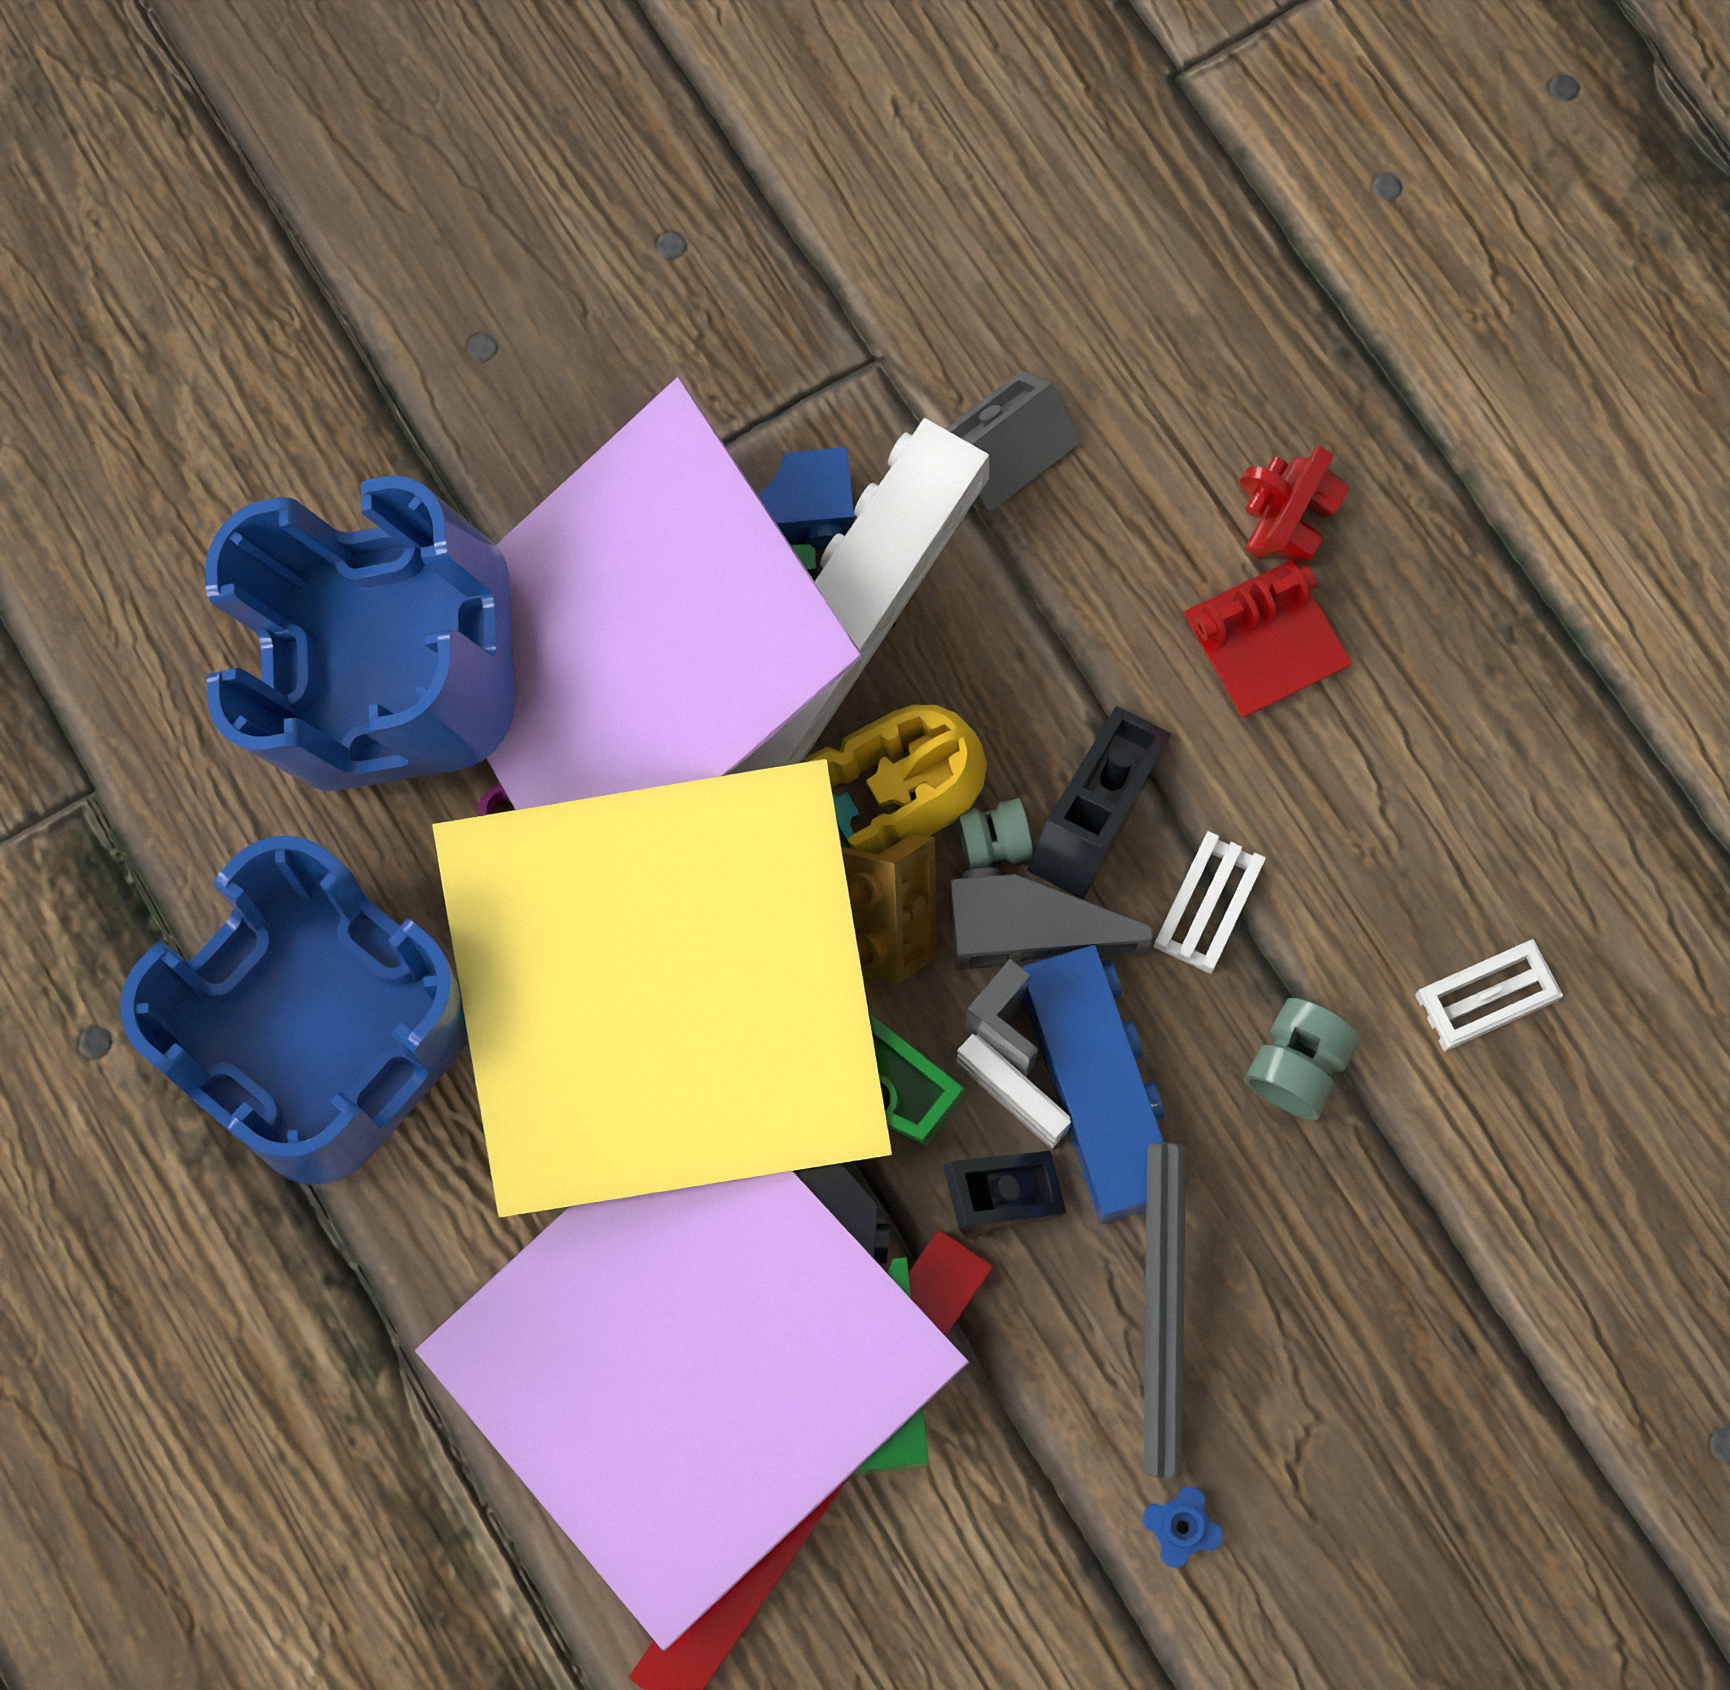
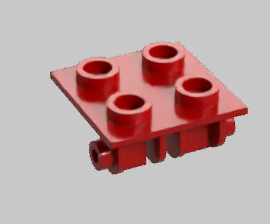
[1183,559,1352,719]

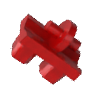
[1240,445,1350,565]

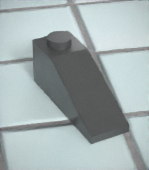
[949,868,1153,970]

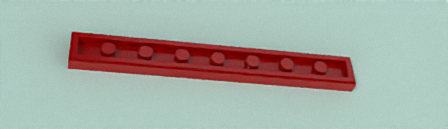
[628,1229,993,1690]

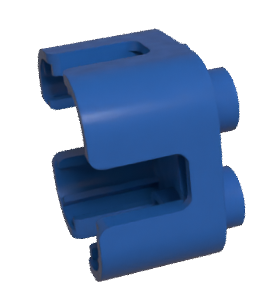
[205,476,515,791]
[120,836,468,1185]

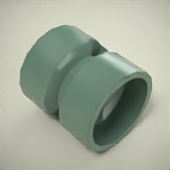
[1243,998,1362,1120]

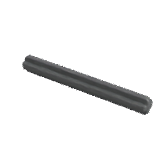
[1144,1142,1186,1478]

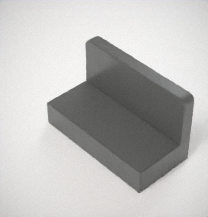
[945,370,1081,511]
[963,959,1038,1079]

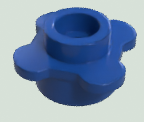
[1143,1487,1223,1568]

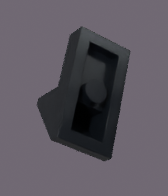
[943,1151,1067,1240]

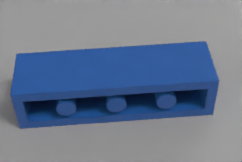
[1021,944,1186,1225]

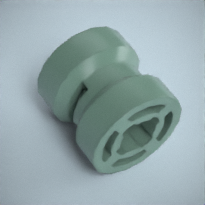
[956,798,1033,870]

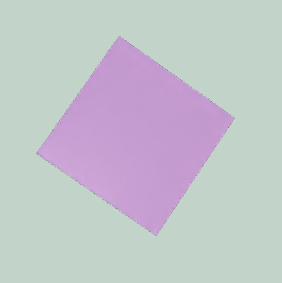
[487,377,864,810]
[414,1171,969,1651]

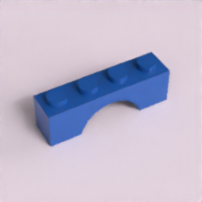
[757,447,854,549]

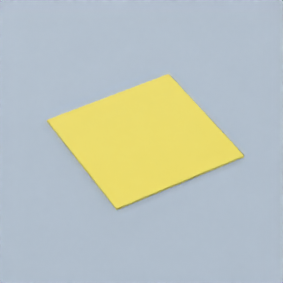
[432,759,892,1217]

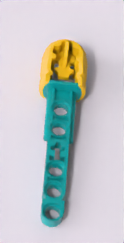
[804,705,987,854]

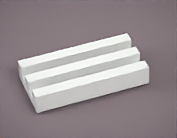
[1153,831,1266,974]
[1415,939,1563,1052]
[956,1034,1071,1149]

